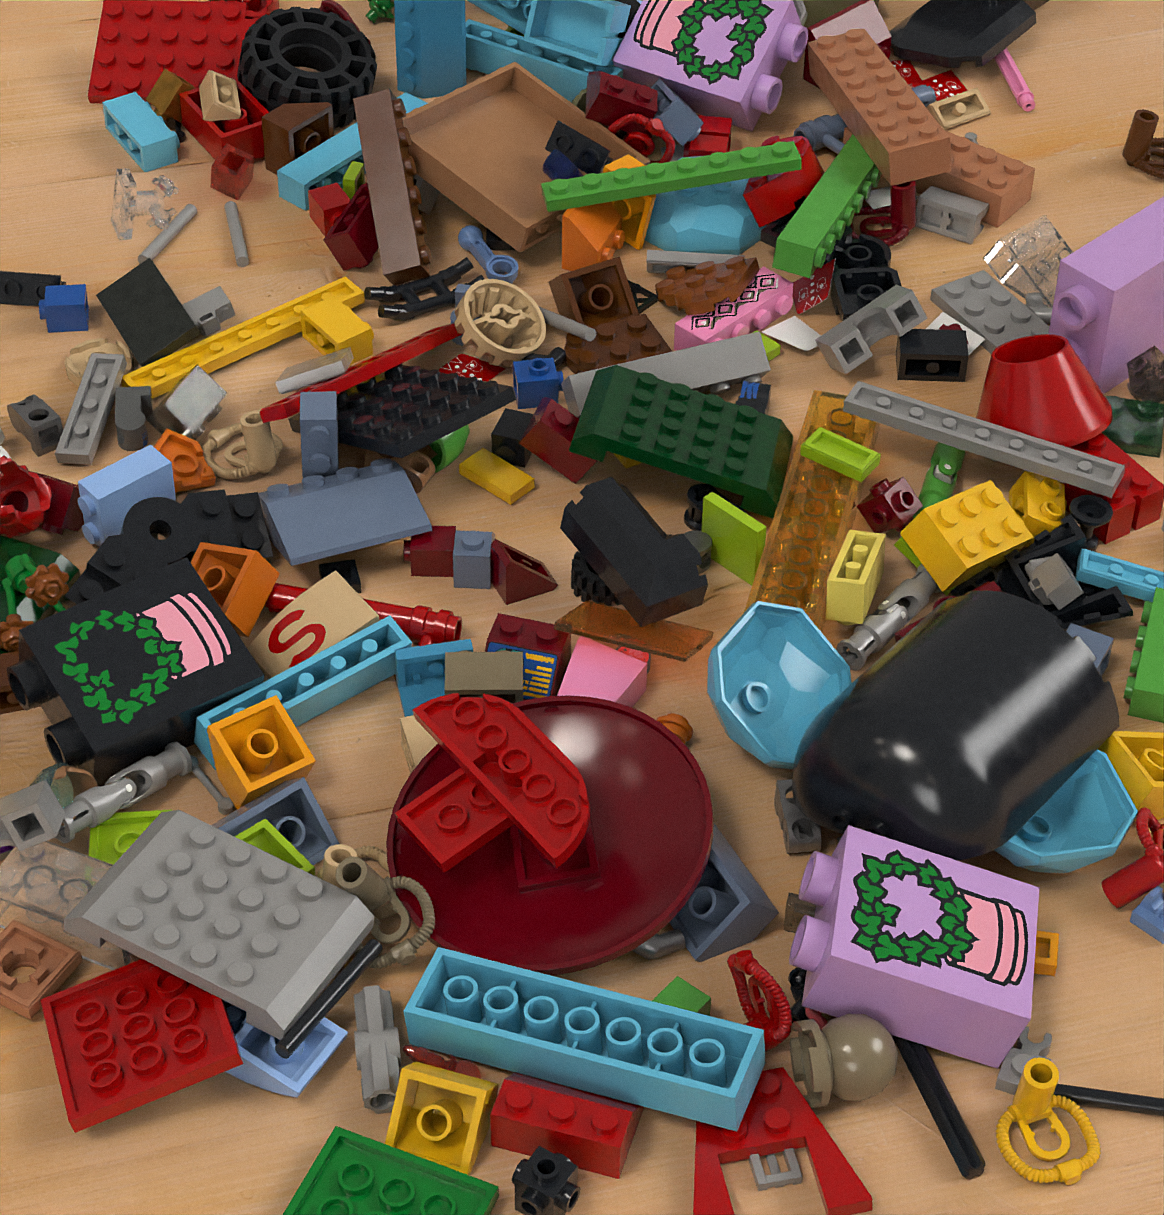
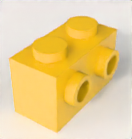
[1009,471,1067,547]

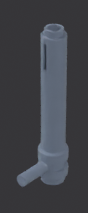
[794,85,936,154]

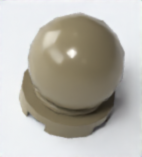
[790,1013,898,1108]

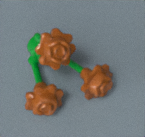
[0,554,69,652]

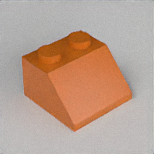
[562,202,625,271]
[190,542,280,638]

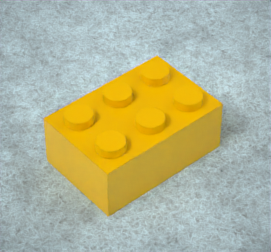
[900,479,1033,592]

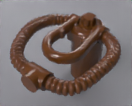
[1122,109,1164,179]

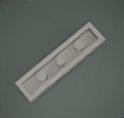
[55,353,127,465]

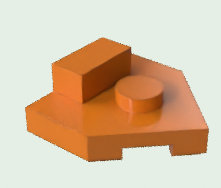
[154,428,216,493]

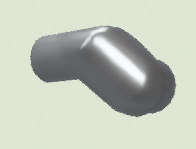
[632,929,685,960]

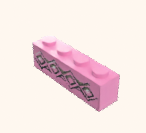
[674,266,793,351]

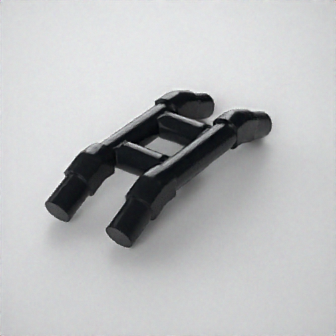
[364,257,484,321]

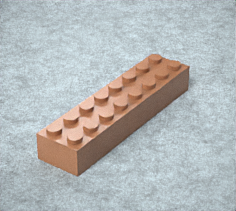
[807,29,951,186]

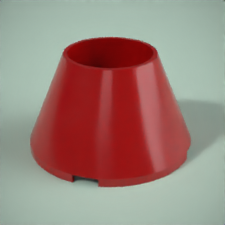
[976,334,1113,447]

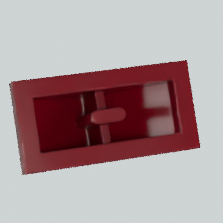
[491,539,558,605]

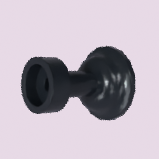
[1069,495,1113,552]

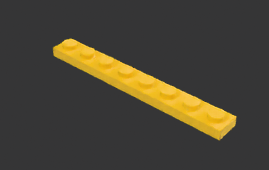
[121,276,365,399]

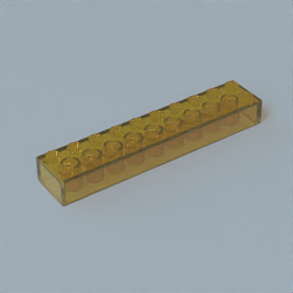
[743,390,880,633]

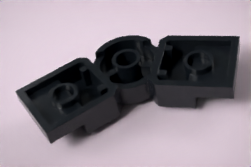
[760,202,902,321]
[63,489,273,607]

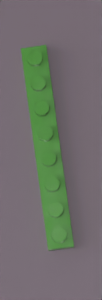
[541,141,802,212]

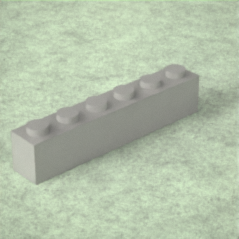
[561,331,771,418]

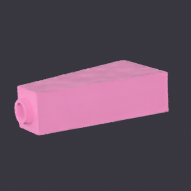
[557,635,647,707]

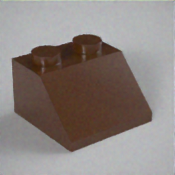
[262,102,334,175]

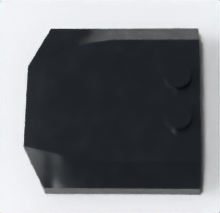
[889,0,1036,68]

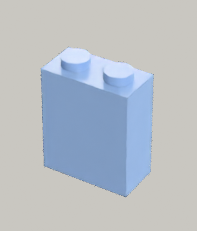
[78,444,176,547]

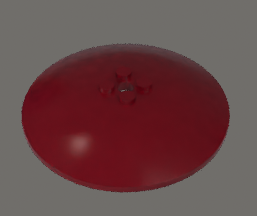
[386,695,714,976]

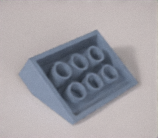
[258,458,432,566]

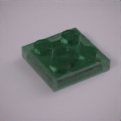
[1102,396,1164,458]

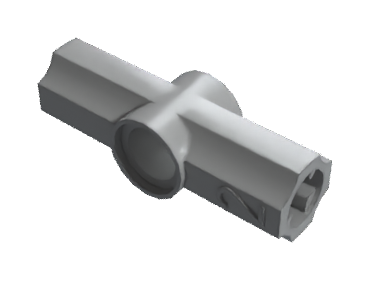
[354,985,401,1114]

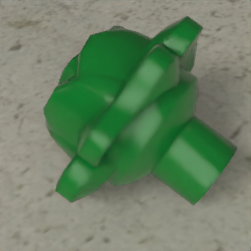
[365,0,394,23]

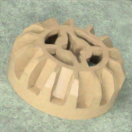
[454,279,546,367]

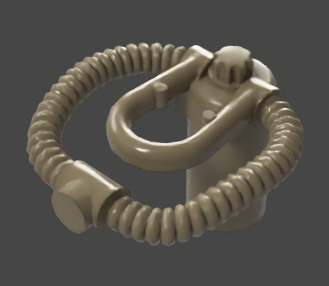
[335,857,435,969]

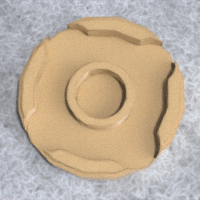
[65,338,134,386]

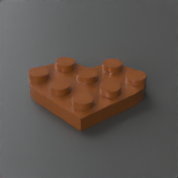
[655,256,760,315]

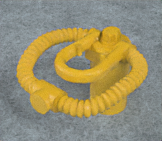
[995,1057,1101,1186]

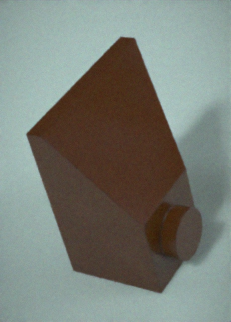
[548,256,639,327]

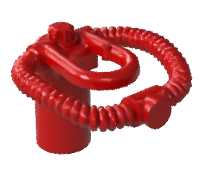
[608,113,676,164]
[1101,807,1164,909]
[727,950,792,1052]

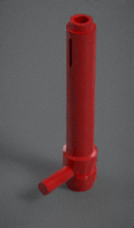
[264,583,462,646]

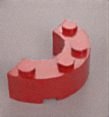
[743,135,825,228]

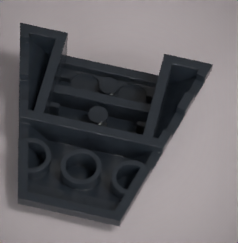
[950,514,1133,631]

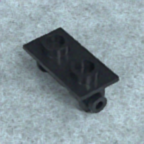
[545,121,613,174]
[0,271,67,306]

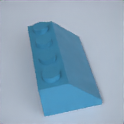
[394,0,467,99]

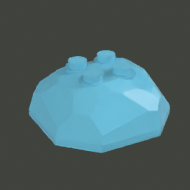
[645,156,767,255]
[707,601,851,769]
[994,749,1138,874]

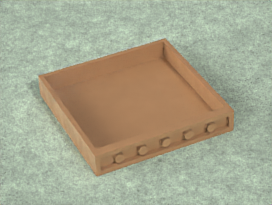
[402,62,650,253]

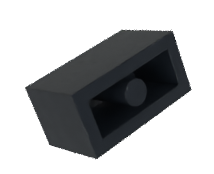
[896,329,969,382]

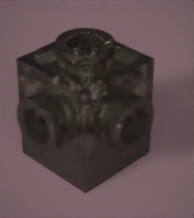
[1127,345,1164,408]

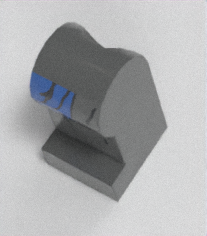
[115,386,154,451]

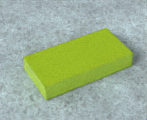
[800,427,881,482]

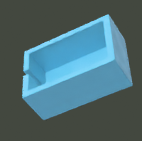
[523,0,631,66]

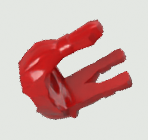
[0,456,52,538]

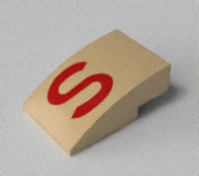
[247,570,380,679]

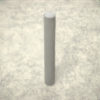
[224,201,249,267]
[138,204,197,264]
[538,306,596,341]

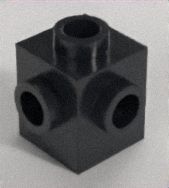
[512,1146,581,1215]

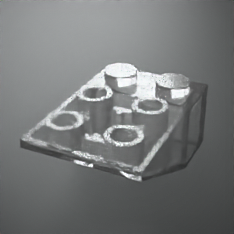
[983,215,1073,308]

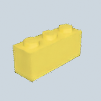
[826,530,886,625]

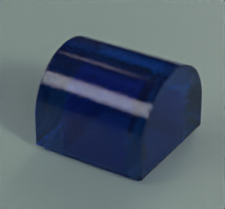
[543,149,584,181]

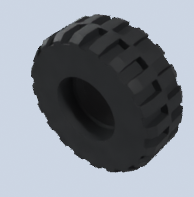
[237,7,377,129]

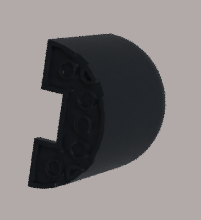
[792,590,1120,860]

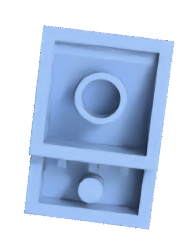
[224,1000,348,1098]

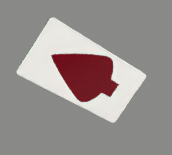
[926,312,985,355]

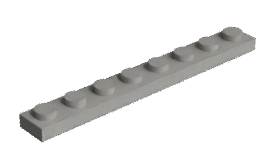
[843,381,1125,498]

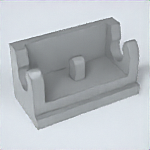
[915,186,989,244]

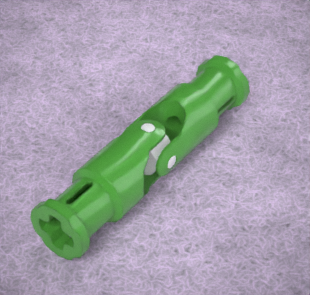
[913,442,965,518]

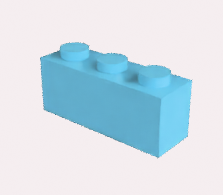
[102,92,180,172]

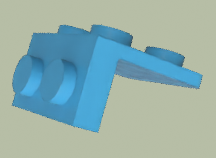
[395,639,473,717]

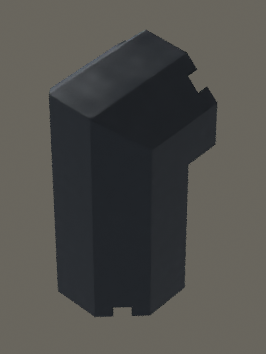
[560,477,708,627]

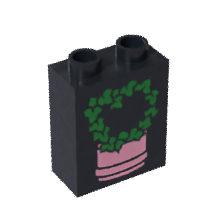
[7,557,264,786]

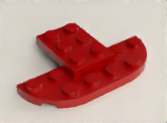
[395,693,590,873]

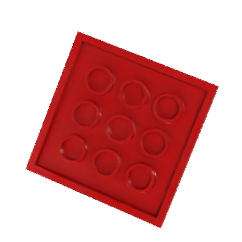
[40,959,243,1133]

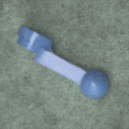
[458,225,519,284]

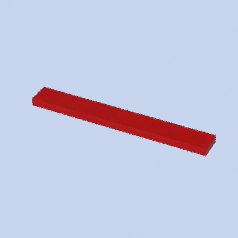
[259,323,462,423]

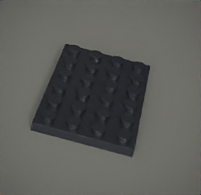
[288,364,516,458]

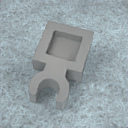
[995,1026,1052,1095]

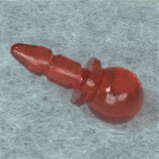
[403,1045,481,1079]

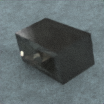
[146,365,227,440]

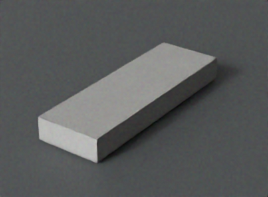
[646,250,745,274]

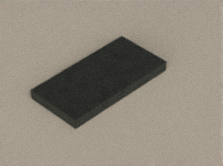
[96,257,201,367]

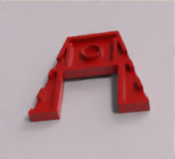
[693,1067,872,1215]

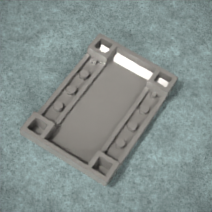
[64,810,374,1040]

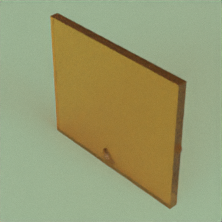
[554,600,714,662]

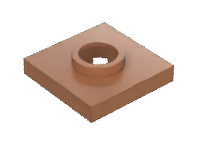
[0,919,83,1020]

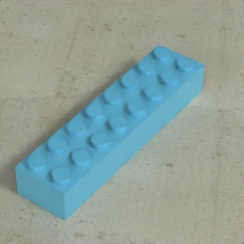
[403,947,766,1132]

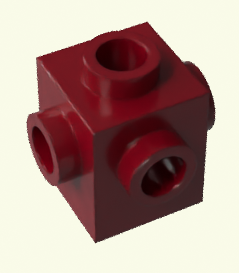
[856,476,923,533]

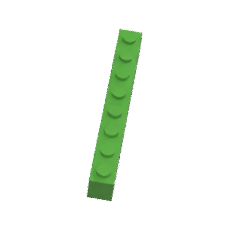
[772,134,882,278]

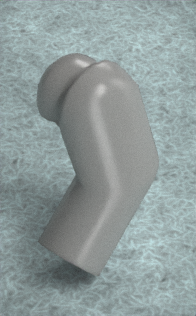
[1025,292,1053,324]

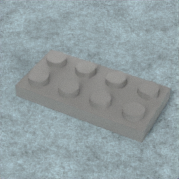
[930,270,1050,354]

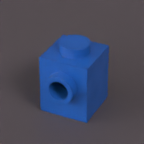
[39,284,89,333]
[513,358,564,409]

